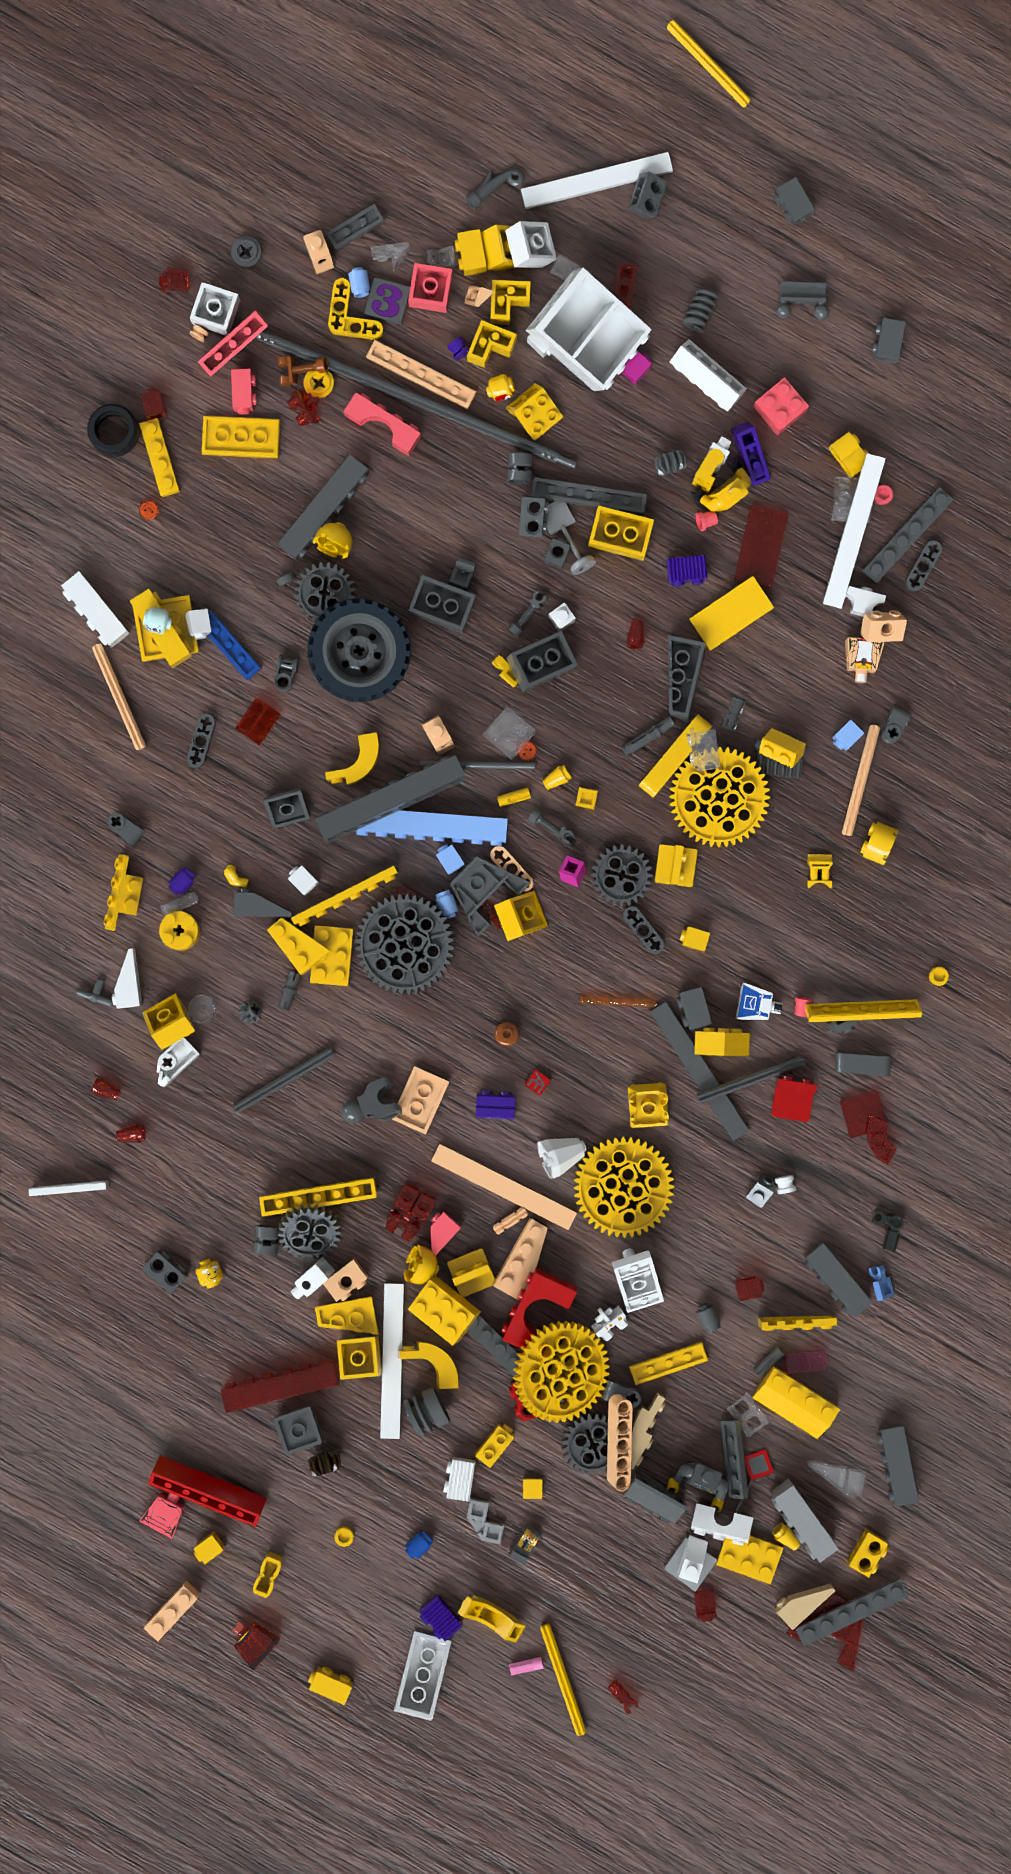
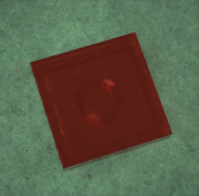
[839,1091,887,1138]

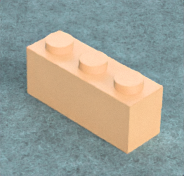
[144,1580,200,1642]

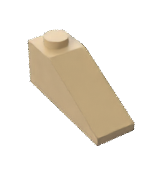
[775,1584,835,1630]

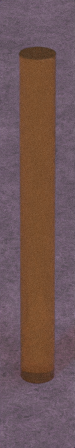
[579,996,656,1008]

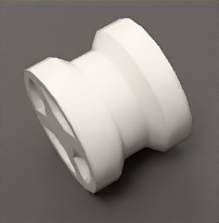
[775,1175,796,1194]

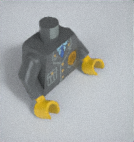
[667,1463,728,1512]

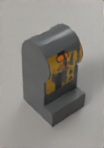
[509,1525,542,1566]

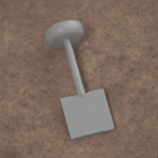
[537,501,596,575]

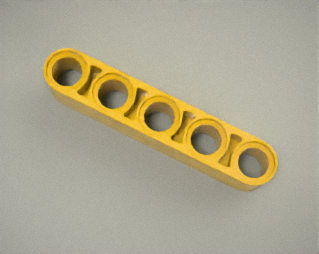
[639,714,713,798]

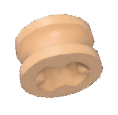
[189,325,209,342]

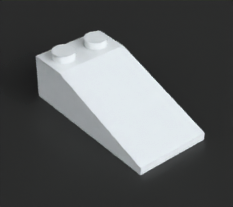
[394,1631,451,1721]

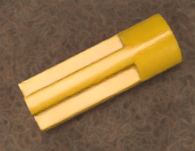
[497,787,531,807]

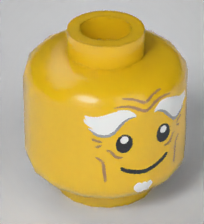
[195,1258,223,1288]

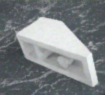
[112,948,142,1009]

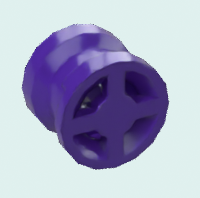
[447,336,470,361]

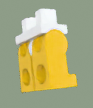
[692,436,731,493]

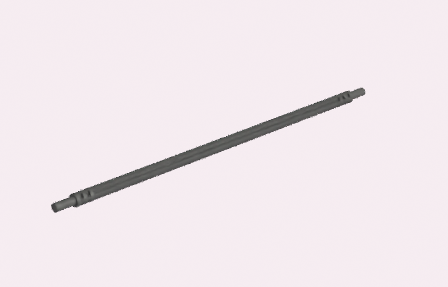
[256,330,577,469]

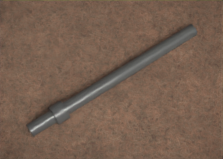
[420,759,535,770]

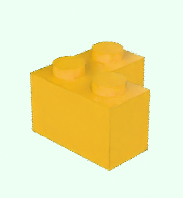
[491,280,530,325]
[467,320,517,368]
[695,1028,750,1056]

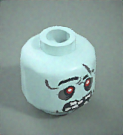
[142,607,172,634]

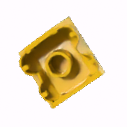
[628,1082,669,1128]

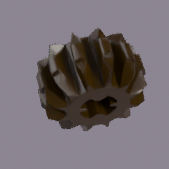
[308,1450,341,1477]

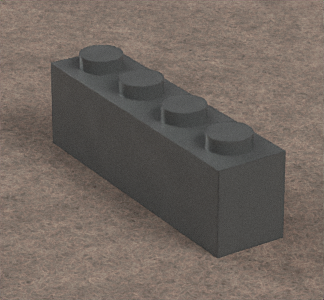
[804,1242,873,1318]
[876,1423,919,1507]

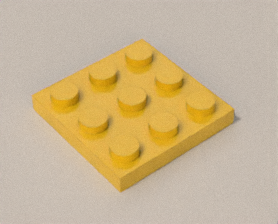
[133,595,199,662]

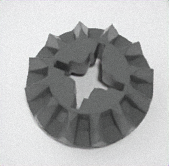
[231,236,261,268]

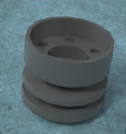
[403,1386,451,1437]

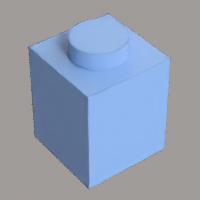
[832,720,864,751]
[436,844,465,875]

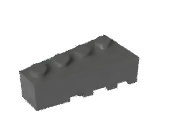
[668,635,706,721]

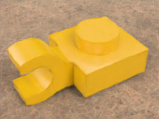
[492,655,518,688]

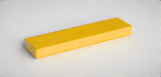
[629,1341,708,1385]

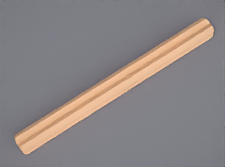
[92,644,146,750]
[842,725,880,836]

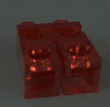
[385,1182,438,1242]

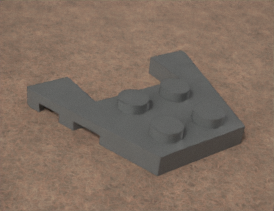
[450,856,531,937]

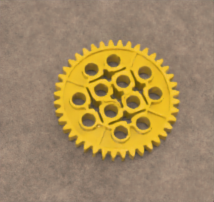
[669,747,770,847]
[573,1136,674,1238]
[513,1321,610,1423]

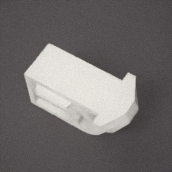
[157,1038,200,1087]

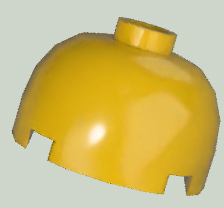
[313,522,353,559]
[404,1245,439,1284]

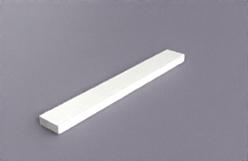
[521,152,673,209]
[823,453,886,609]
[380,1283,404,1439]

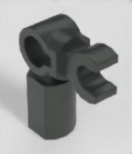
[872,1210,904,1252]

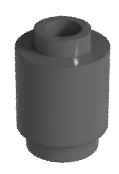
[696,1303,721,1333]

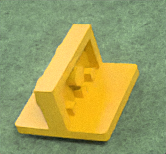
[655,844,697,887]
[447,1248,495,1297]

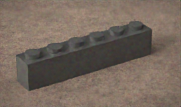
[278,455,369,561]

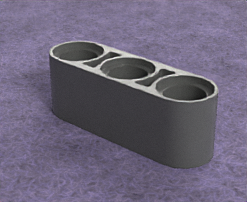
[834,1053,891,1076]

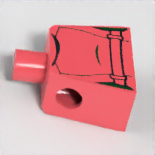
[140,1493,184,1539]

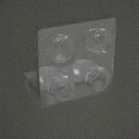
[687,728,720,771]

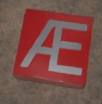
[525,1069,551,1095]

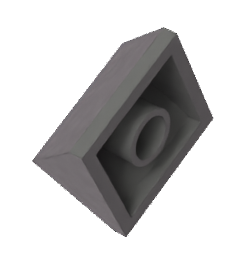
[263,788,310,829]

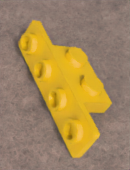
[104,854,143,931]

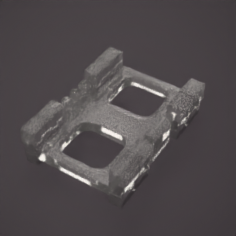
[726,1392,769,1437]

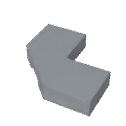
[467,1497,504,1544]

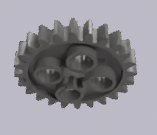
[294,562,356,622]
[590,844,653,907]
[278,1203,341,1260]
[561,1412,622,1476]

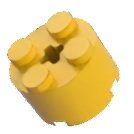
[860,821,899,866]
[159,911,200,951]

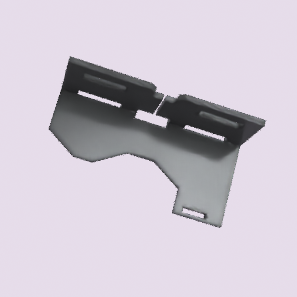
[722,697,747,732]

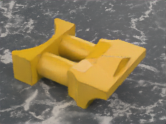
[807,854,833,888]

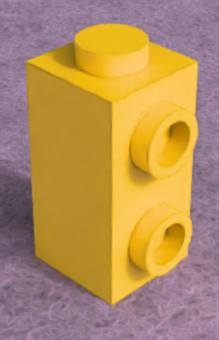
[475,1423,514,1468]
[308,1667,353,1705]

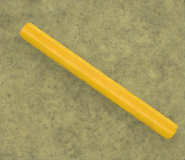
[667,20,751,107]
[540,1623,586,1736]

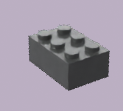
[408,575,476,634]
[506,631,578,693]

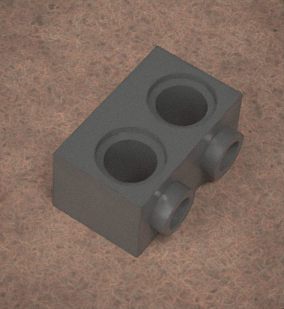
[627,171,667,219]
[519,494,549,537]
[142,1250,188,1294]

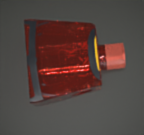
[232,1621,280,1671]

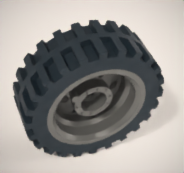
[307,598,411,702]

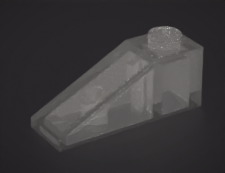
[806,1459,866,1499]

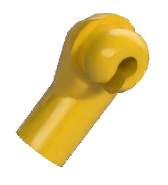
[224,865,249,888]

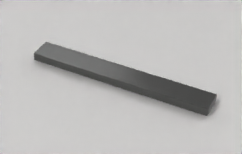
[650,1002,749,1141]

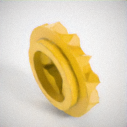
[303,370,334,399]

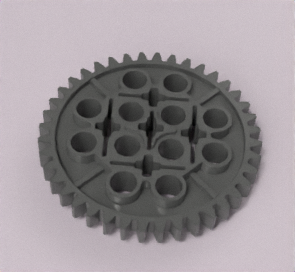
[355,894,455,995]

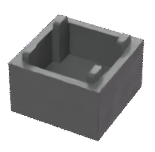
[273,1403,324,1456]

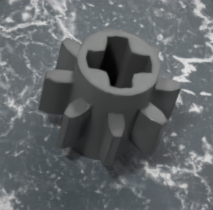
[238,999,262,1025]

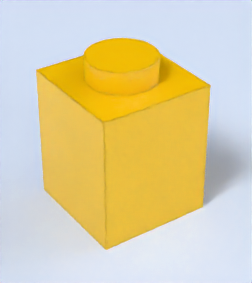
[680,926,710,952]
[194,1531,226,1564]

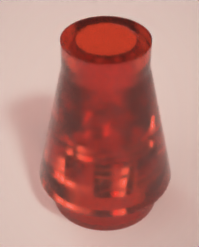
[626,620,645,649]
[90,1078,121,1101]
[116,1124,146,1143]

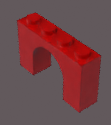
[501,1267,577,1353]

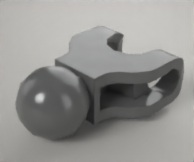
[341,1077,402,1124]

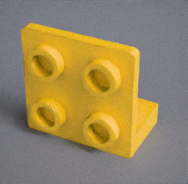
[506,383,563,441]

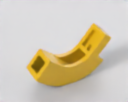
[325,732,379,786]
[398,1341,458,1389]
[458,1595,525,1643]

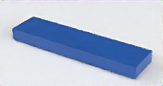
[208,610,262,681]

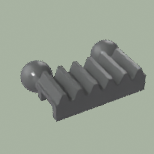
[776,281,829,320]
[754,738,807,779]

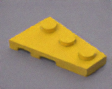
[267,918,331,975]
[315,1296,379,1335]

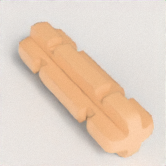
[493,1207,528,1234]

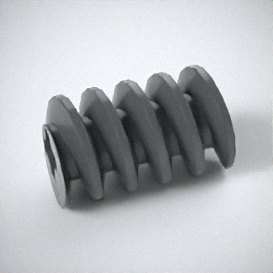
[682,289,719,333]

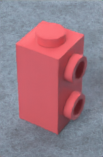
[231,369,257,415]

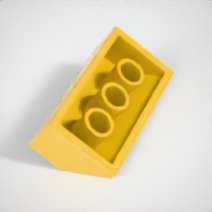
[752,1365,840,1439]

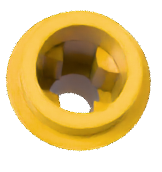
[542,765,572,790]
[772,1523,801,1551]

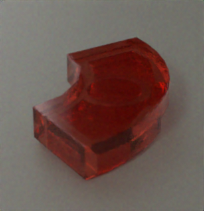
[866,1114,897,1165]

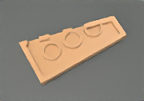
[492,1218,547,1300]

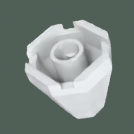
[537,1138,586,1178]

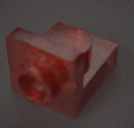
[159,269,190,293]
[694,1590,717,1622]

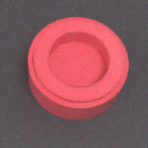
[874,485,893,505]

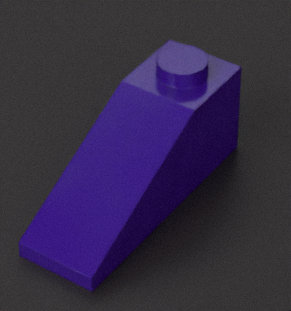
[730,421,771,486]

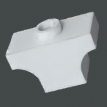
[845,586,886,617]

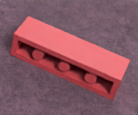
[198,309,269,377]

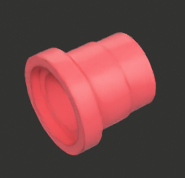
[695,511,718,531]
[794,996,814,1017]

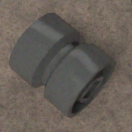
[507,453,533,485]
[253,1225,279,1255]

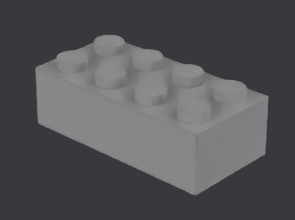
[770,1478,838,1562]

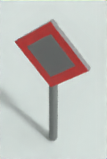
[735,1449,774,1513]

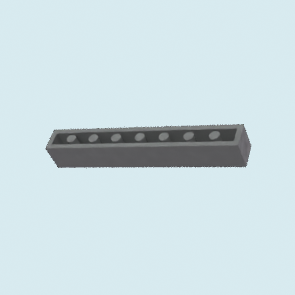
[315,755,465,844]

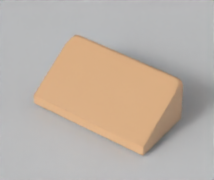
[464,285,494,307]

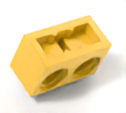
[846,1528,888,1578]

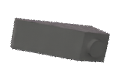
[234,889,293,917]

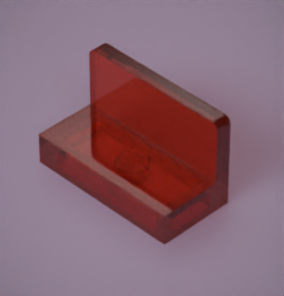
[235,698,280,745]

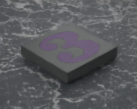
[364,277,410,325]

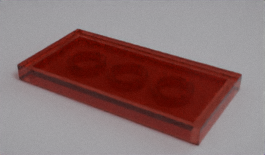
[734,505,788,589]

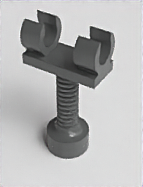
[507,591,547,638]
[528,808,577,847]

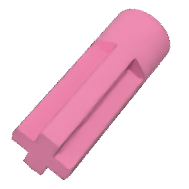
[509,1657,543,1676]

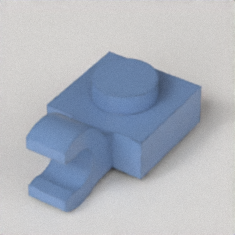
[869,1265,895,1301]

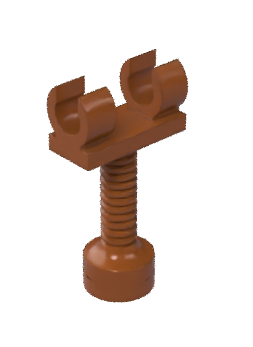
[277,356,329,386]

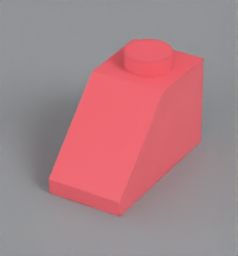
[431,1211,461,1256]

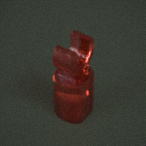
[607,1680,639,1714]

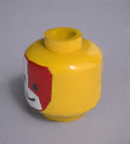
[486,374,515,402]

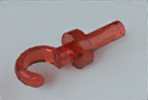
[482,903,502,930]

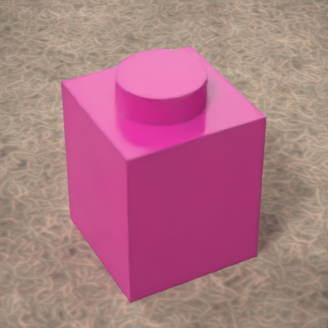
[621,352,652,385]
[559,855,587,887]

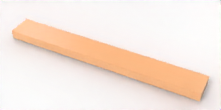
[431,1144,577,1230]

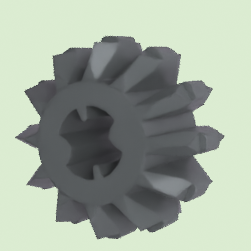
[655,450,687,476]

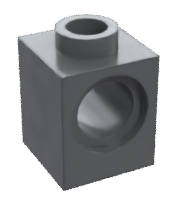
[544,538,570,570]

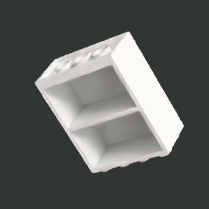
[525,268,652,391]

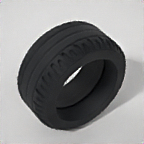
[87,404,139,457]

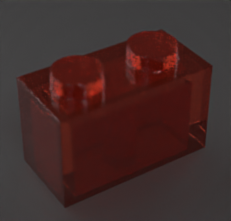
[613,262,639,309]

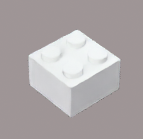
[505,221,557,268]
[190,282,241,335]

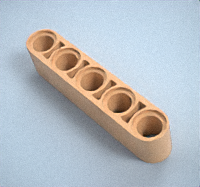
[607,1394,632,1491]

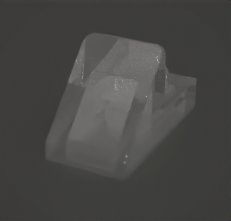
[371,242,410,272]

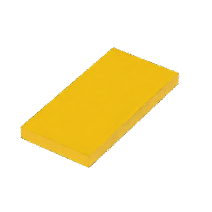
[202,416,280,458]
[689,576,774,651]

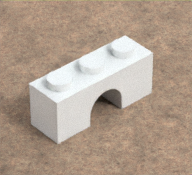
[691,1503,753,1545]

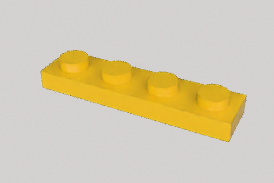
[139,418,180,497]

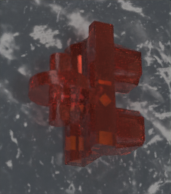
[287,390,321,426]

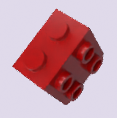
[771,1076,817,1122]

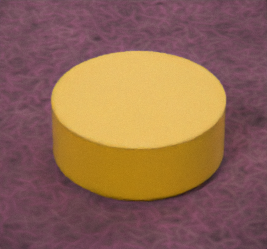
[929,967,949,986]
[334,1526,354,1547]

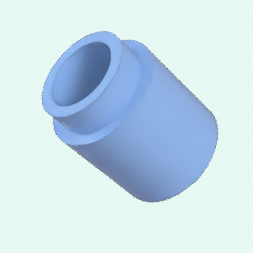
[348,267,370,298]
[435,890,459,919]

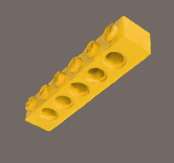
[259,1177,378,1216]

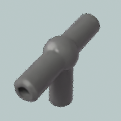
[76,979,113,1007]

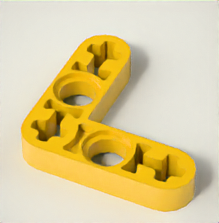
[328,278,383,340]

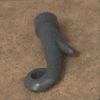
[465,169,525,210]

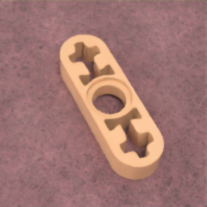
[490,846,533,892]

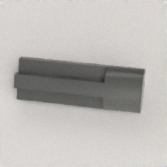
[754,1347,784,1377]

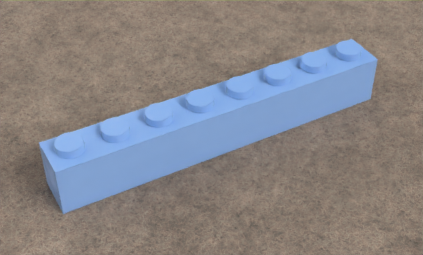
[356,811,508,846]

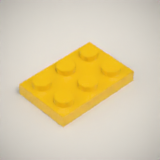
[310,926,354,986]
[716,1535,783,1585]

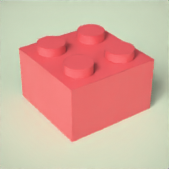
[408,263,453,313]
[753,377,809,436]

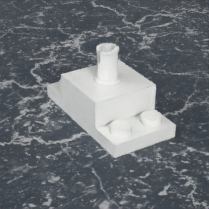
[612,1248,664,1313]

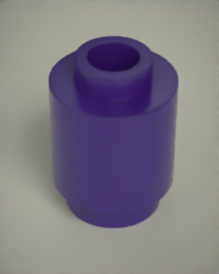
[168,867,196,895]

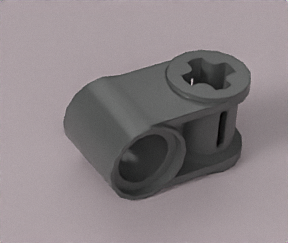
[274,654,299,693]
[881,705,912,744]
[107,813,145,846]
[602,1380,641,1408]

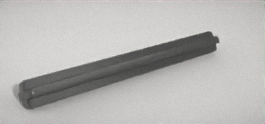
[233,1048,335,1113]
[697,1056,805,1103]

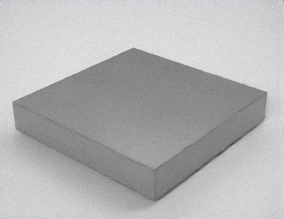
[664,1536,717,1591]

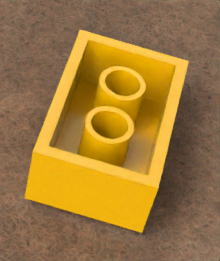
[588,506,654,561]
[408,1276,481,1346]

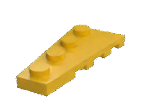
[758,1315,837,1331]

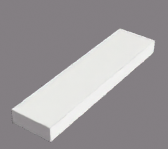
[28,1180,109,1196]

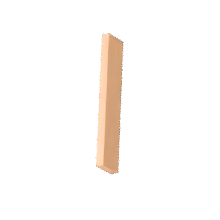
[366,340,476,410]

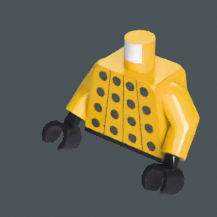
[690,458,751,512]

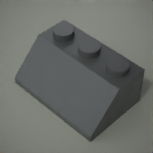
[623,1471,687,1524]

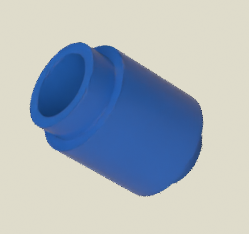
[405,1530,434,1559]

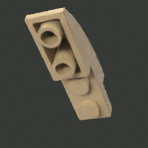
[631,1392,666,1469]

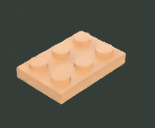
[392,1066,449,1134]

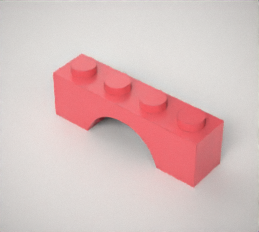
[344,393,421,456]

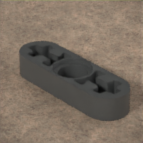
[905,540,942,592]
[187,714,216,768]
[623,906,664,954]

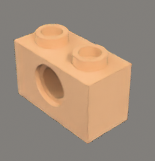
[860,610,907,642]
[323,1258,368,1302]

